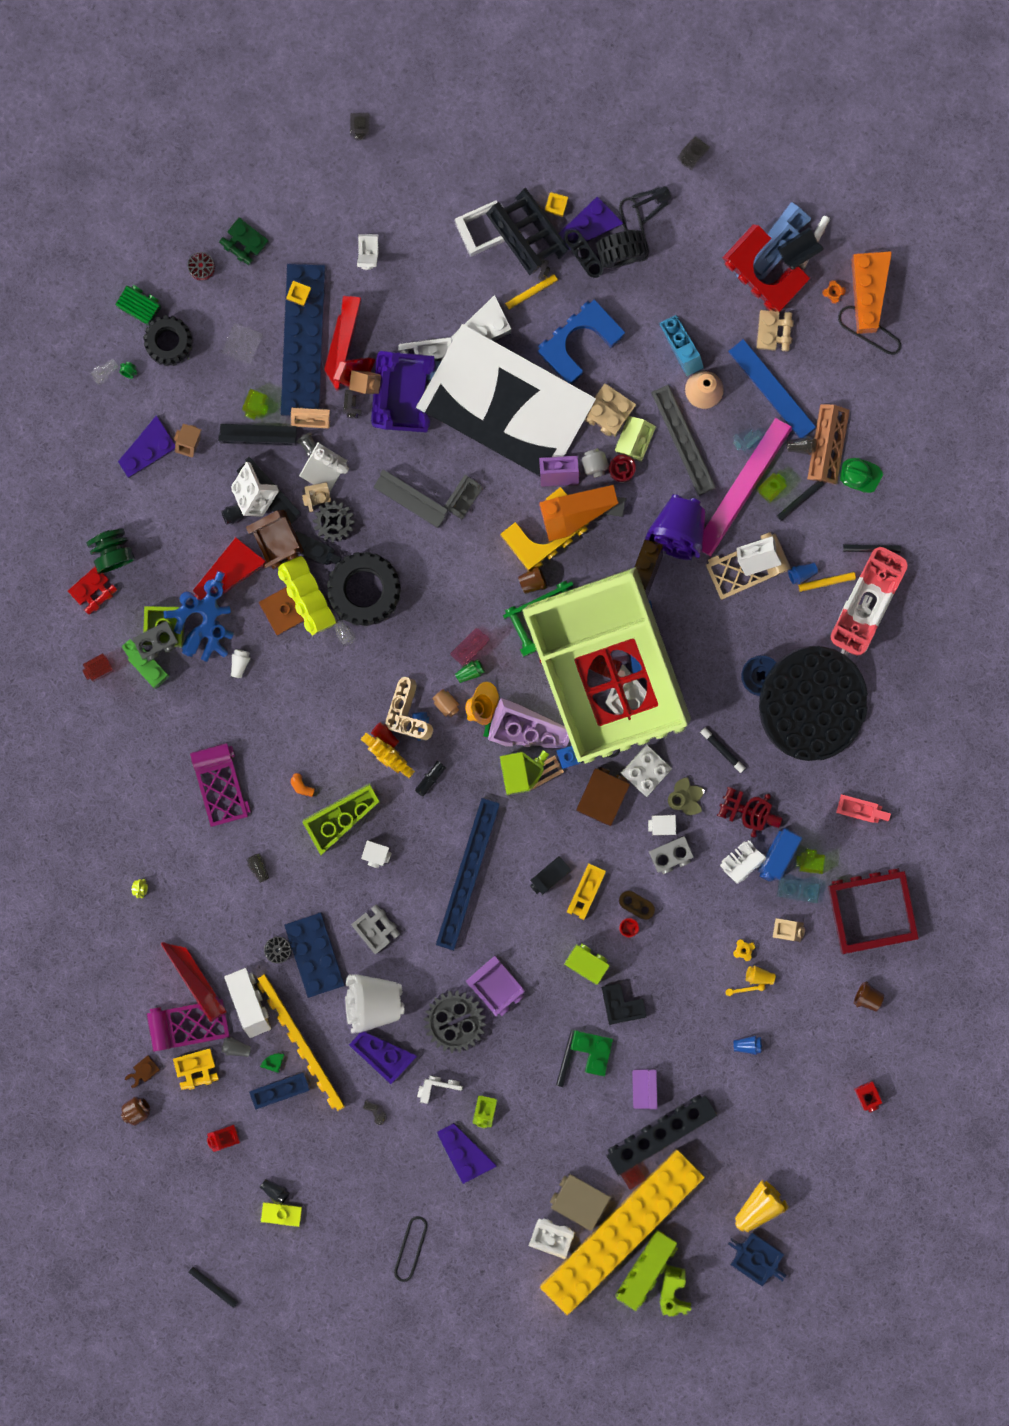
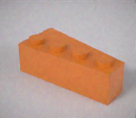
[852,252,892,334]

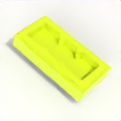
[261,1202,302,1227]

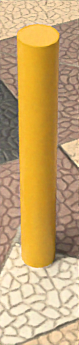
[505,274,558,309]
[798,572,856,592]

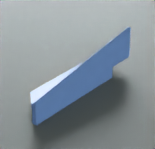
[736,202,811,279]

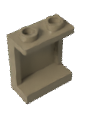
[550,1173,611,1231]

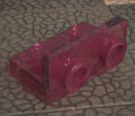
[450,628,490,667]

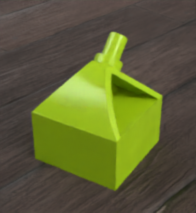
[500,750,549,795]

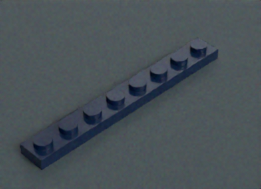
[436,798,500,951]

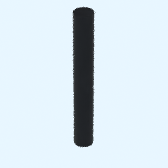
[776,481,824,521]
[843,544,901,553]
[556,1029,576,1087]
[188,1267,238,1308]

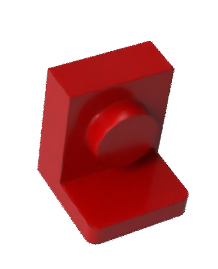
[207,1125,240,1152]

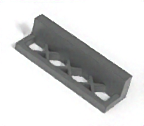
[373,469,448,528]

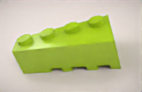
[302,783,379,855]
[615,1230,678,1311]

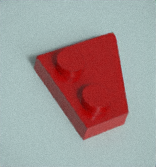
[334,357,375,393]

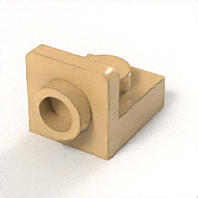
[302,482,331,512]
[773,918,805,942]

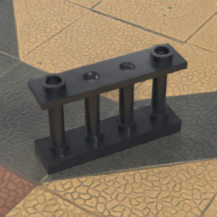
[486,188,569,276]

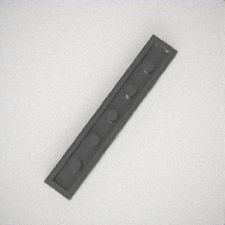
[651,384,716,496]

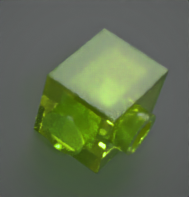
[241,389,269,420]
[756,472,787,504]
[796,849,825,874]

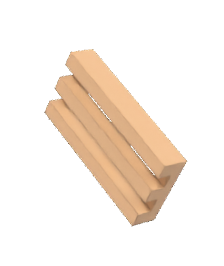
[291,408,330,428]
[530,756,564,791]

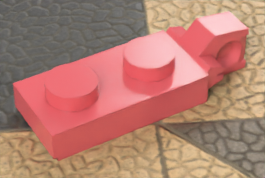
[836,794,891,823]

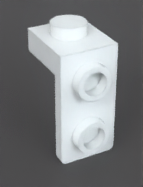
[357,234,378,270]
[417,1076,463,1104]

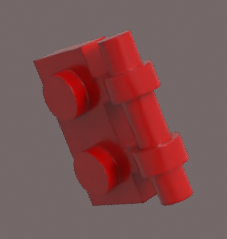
[68,566,117,615]

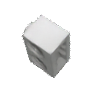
[649,836,693,875]

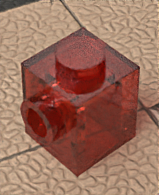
[82,653,114,682]

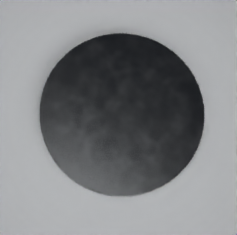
[759,646,868,761]

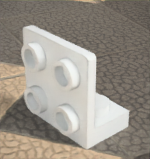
[231,462,279,517]

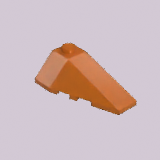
[539,485,618,542]

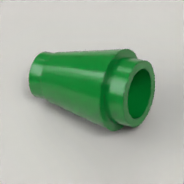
[455,659,485,683]

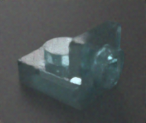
[732,430,763,453]

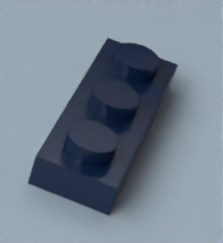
[249,1072,310,1110]

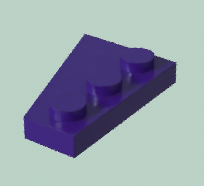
[118,415,175,478]
[436,1123,497,1184]

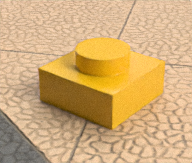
[545,192,568,217]
[286,281,311,306]

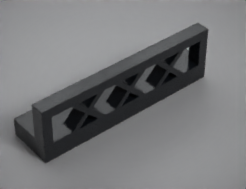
[218,424,297,446]
[236,457,301,524]

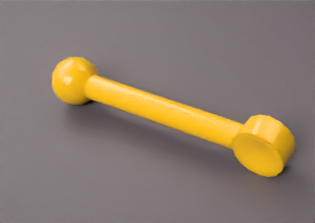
[725,984,765,996]

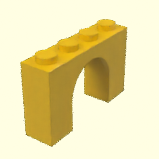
[500,487,589,571]

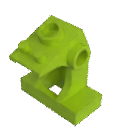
[660,1265,691,1316]

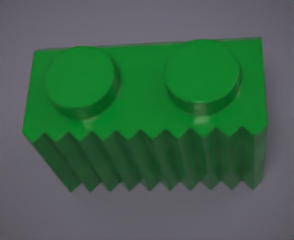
[115,285,161,326]

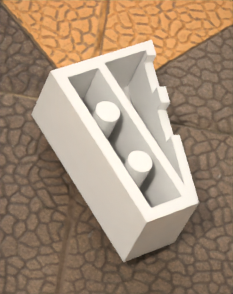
[451,295,511,341]
[224,968,271,1038]

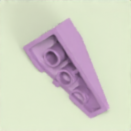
[488,698,570,748]

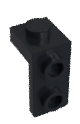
[530,856,571,895]

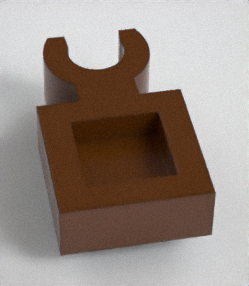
[125,1055,160,1088]

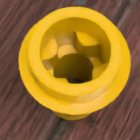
[746,965,775,985]

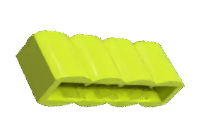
[278,556,336,636]

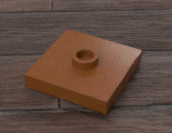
[259,587,304,636]

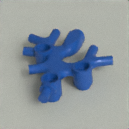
[164,571,234,662]

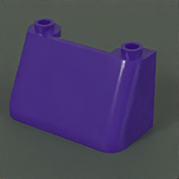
[371,351,436,433]

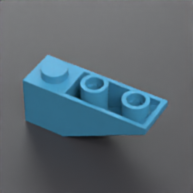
[659,315,704,376]

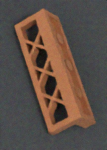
[807,405,850,485]

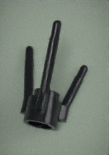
[632,186,672,225]

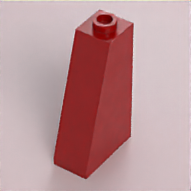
[193,537,266,600]

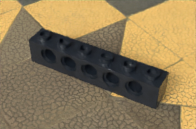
[606,1094,717,1176]

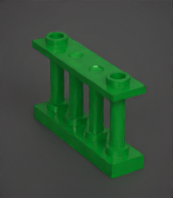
[503,581,573,658]

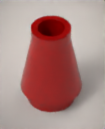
[370,722,399,748]

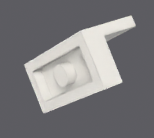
[737,536,781,576]

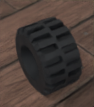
[596,230,648,268]
[143,315,193,366]

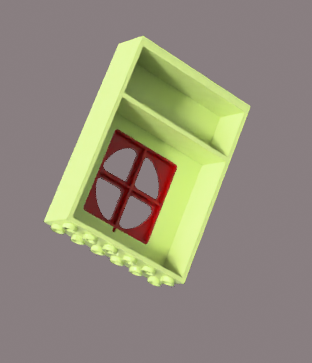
[523,568,691,763]

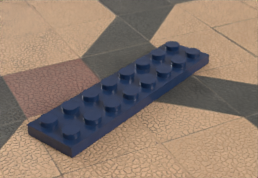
[280,264,325,416]

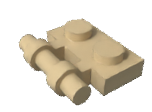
[756,310,794,351]

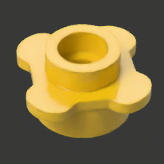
[733,939,755,961]

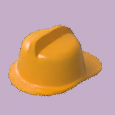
[465,682,499,725]

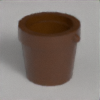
[518,566,548,594]
[853,982,884,1012]

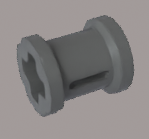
[297,432,317,458]

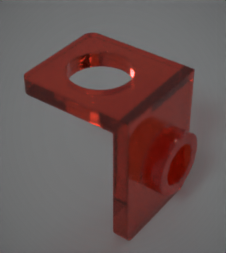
[589,655,623,679]

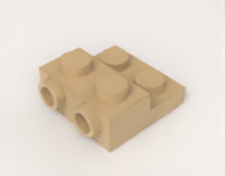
[584,384,636,437]

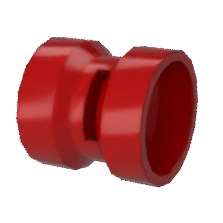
[619,918,639,937]

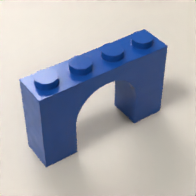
[538,300,625,384]
[757,829,802,882]

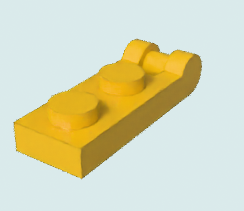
[566,863,606,920]

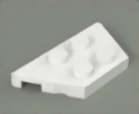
[606,665,647,715]

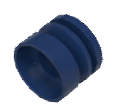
[741,655,777,696]

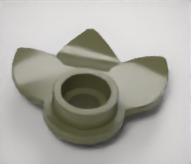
[668,778,704,815]

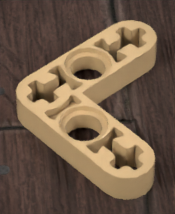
[386,677,433,740]

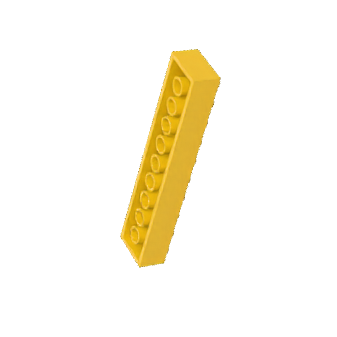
[540,1149,705,1316]

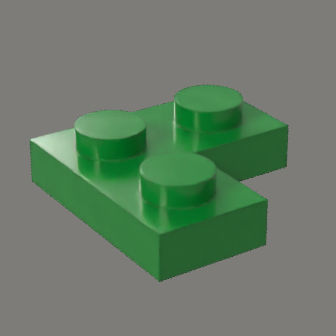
[571,1031,613,1077]

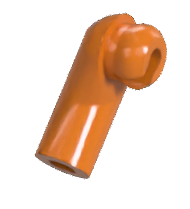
[290,773,315,797]

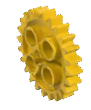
[360,733,415,778]

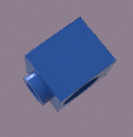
[557,746,583,769]

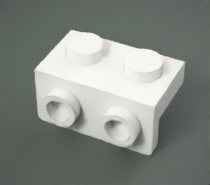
[529,1219,575,1259]

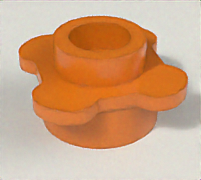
[823,281,845,304]

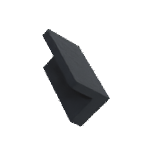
[777,228,824,269]

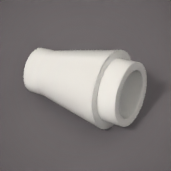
[231,649,250,678]

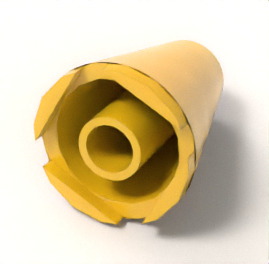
[735,1180,789,1232]

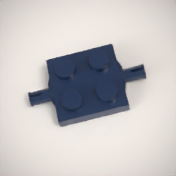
[727,1232,786,1287]

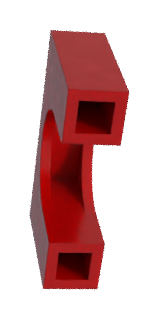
[722,225,810,312]

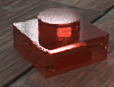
[621,1165,646,1190]

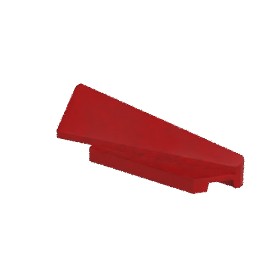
[324,296,362,391]
[161,942,227,1023]

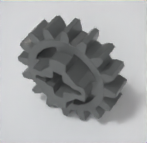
[313,501,355,543]

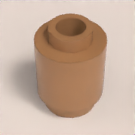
[432,689,460,717]

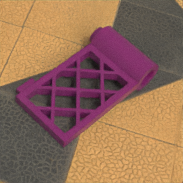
[190,743,251,827]
[147,996,229,1052]

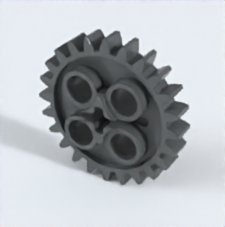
[424,991,486,1053]

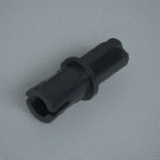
[415,761,446,797]

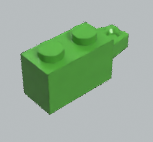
[122,639,170,689]

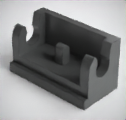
[444,475,483,520]

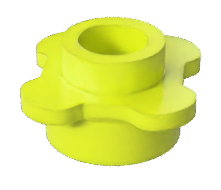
[132,879,148,898]

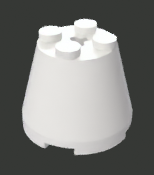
[345,975,404,1033]

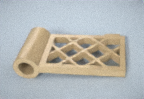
[706,532,791,600]

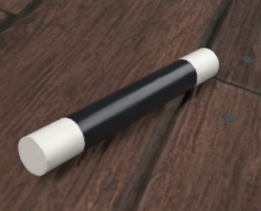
[700,727,746,773]

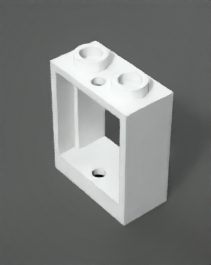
[455,200,505,257]

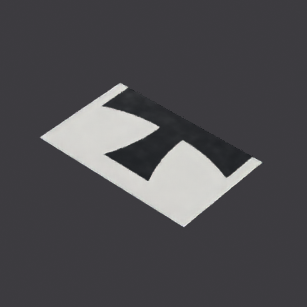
[416,324,596,476]

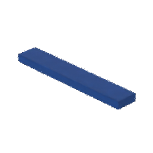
[728,339,816,440]

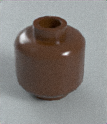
[121,1097,151,1126]

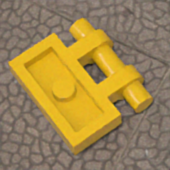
[173,1048,219,1090]

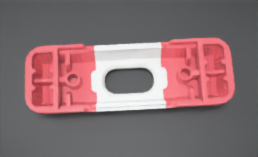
[831,547,908,655]

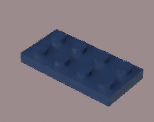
[284,913,345,998]

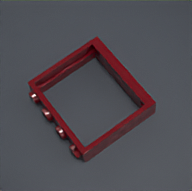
[828,868,919,954]

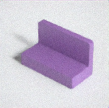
[539,456,579,487]
[632,1069,657,1109]

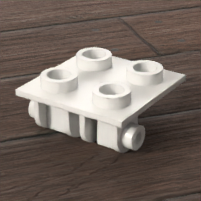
[299,443,349,493]
[621,745,672,797]
[720,840,767,884]

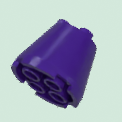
[645,494,705,560]

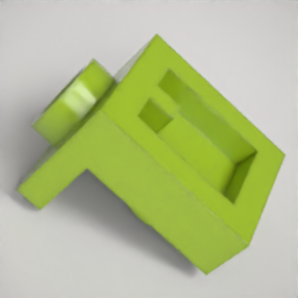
[473,1095,497,1128]

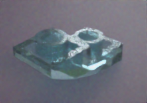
[777,878,820,903]

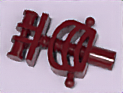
[717,787,782,838]

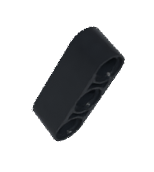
[564,228,603,278]

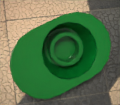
[840,458,883,493]

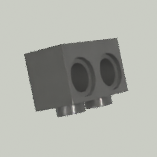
[132,621,178,662]

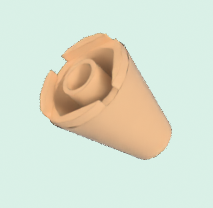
[685,371,723,409]

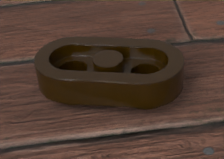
[619,891,655,920]

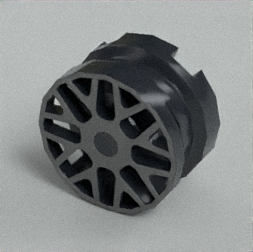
[264,937,292,964]

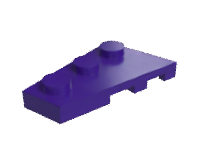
[559,197,623,250]
[349,1032,417,1084]

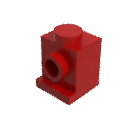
[854,1081,882,1112]

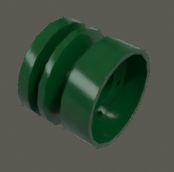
[86,528,135,574]

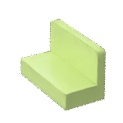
[615,416,656,462]

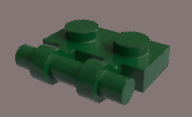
[219,217,269,266]

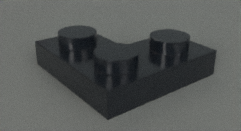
[601,983,647,1025]

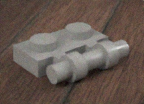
[351,904,401,954]

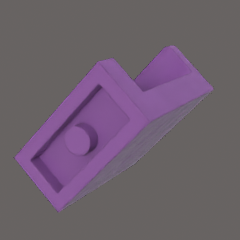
[466,956,525,1016]

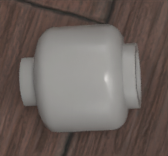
[582,449,609,478]

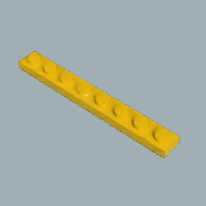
[257,974,345,1111]

